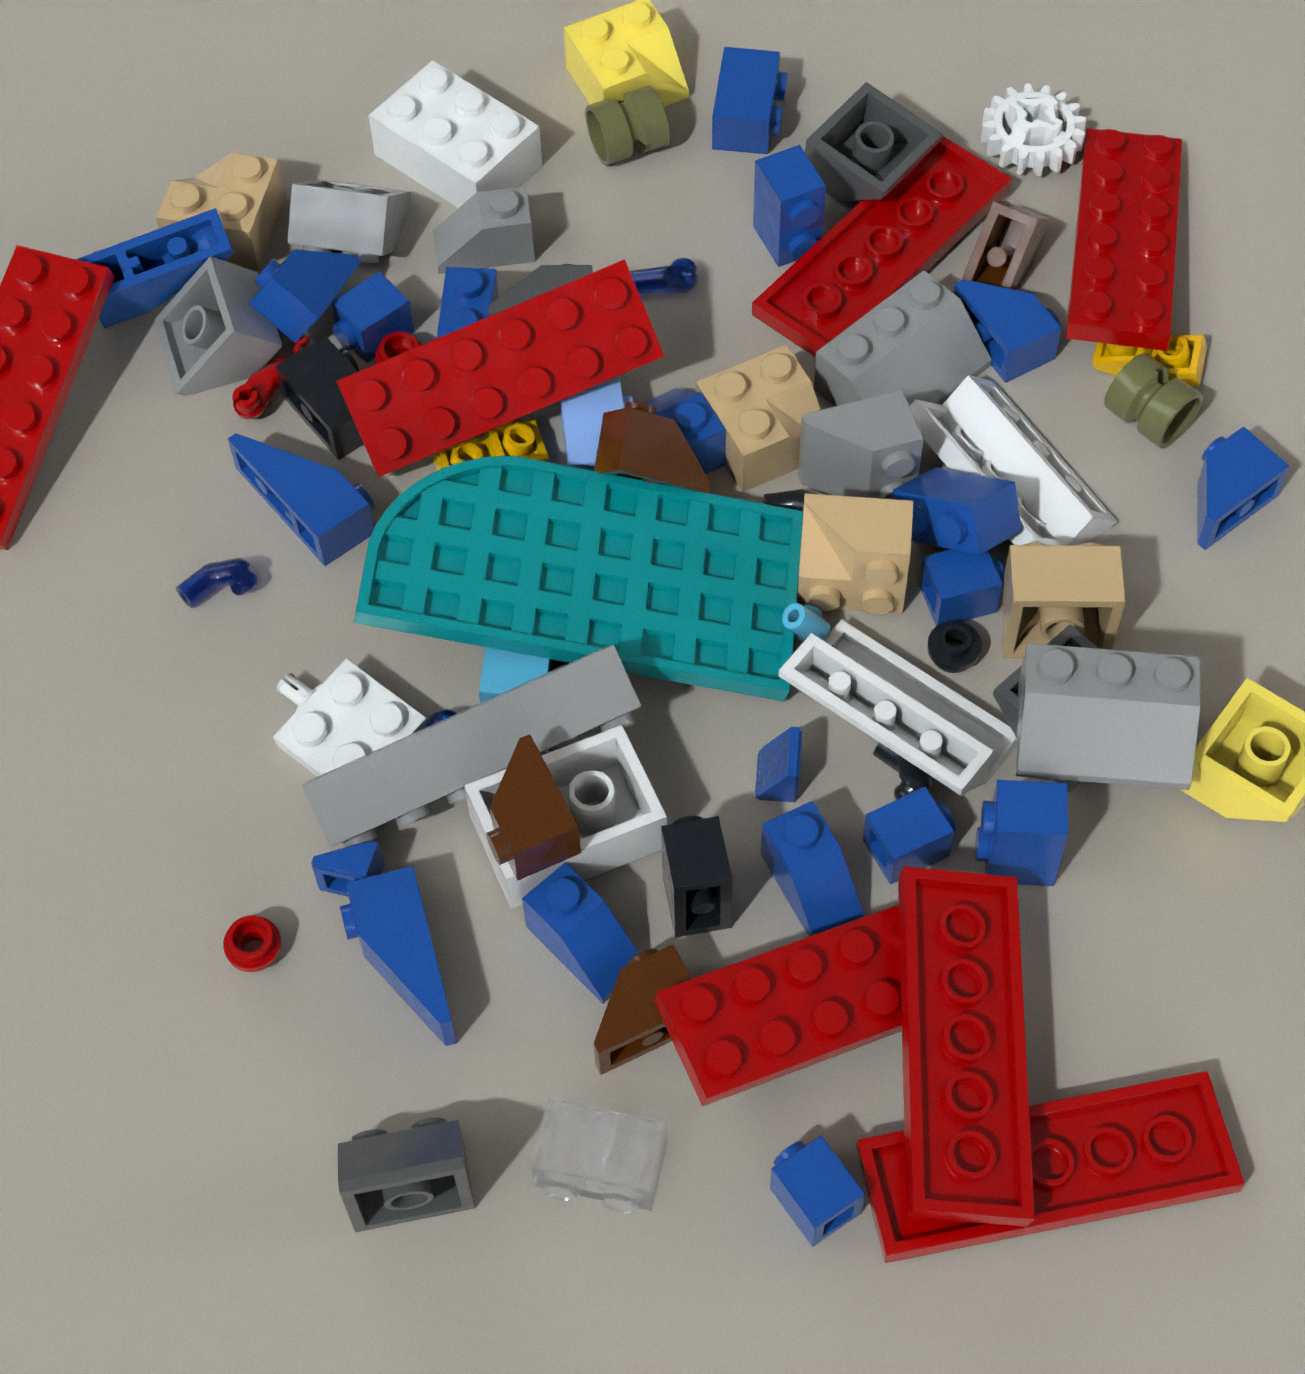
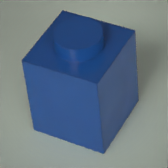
[331,271,414,363]
[919,549,1005,626]
[863,787,956,885]
[770,1136,865,1247]

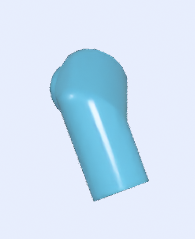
[782,603,830,641]

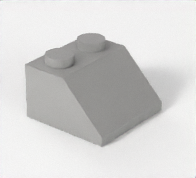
[287,179,411,263]
[155,256,282,396]
[798,389,924,499]

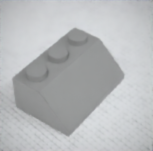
[814,270,992,406]
[1016,643,1201,790]

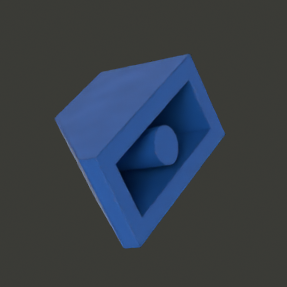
[248,249,362,343]
[954,279,1062,383]
[643,388,726,474]
[1197,426,1289,550]
[761,801,865,936]
[522,862,639,1004]

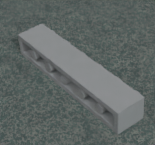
[302,645,641,848]

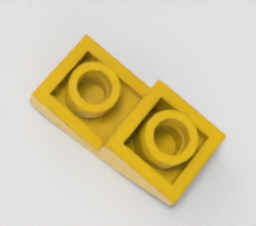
[1092,334,1207,386]
[432,419,549,471]

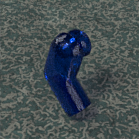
[630,258,698,295]
[176,558,258,608]

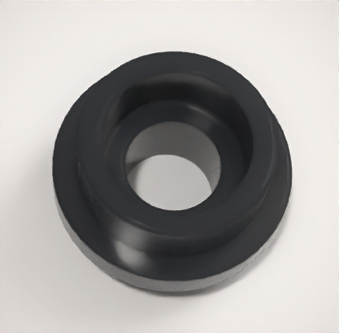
[927,621,982,673]

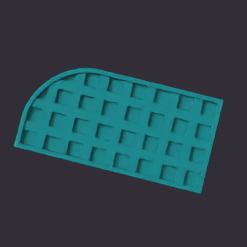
[354,456,803,702]

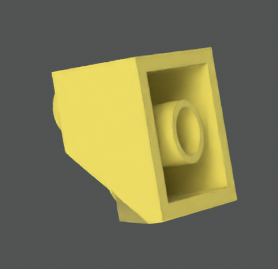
[563,0,689,107]
[1179,678,1305,822]

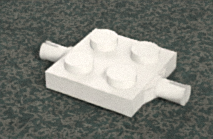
[273,659,429,777]

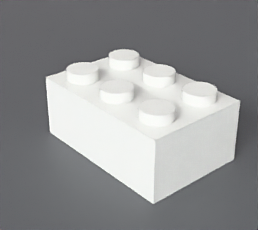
[368,60,543,208]
[464,725,667,909]

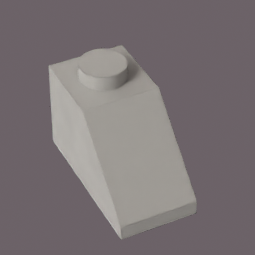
[433,186,535,274]

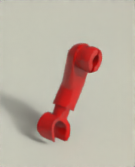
[232,335,312,419]

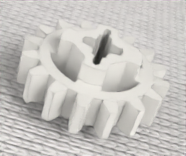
[981,83,1086,176]

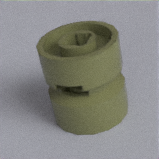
[585,85,670,166]
[1104,353,1203,448]

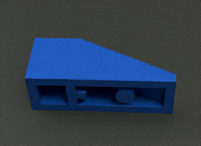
[76,208,234,329]
[227,433,375,566]
[340,866,457,1046]

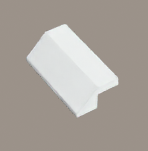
[910,375,1118,545]
[778,619,1017,795]

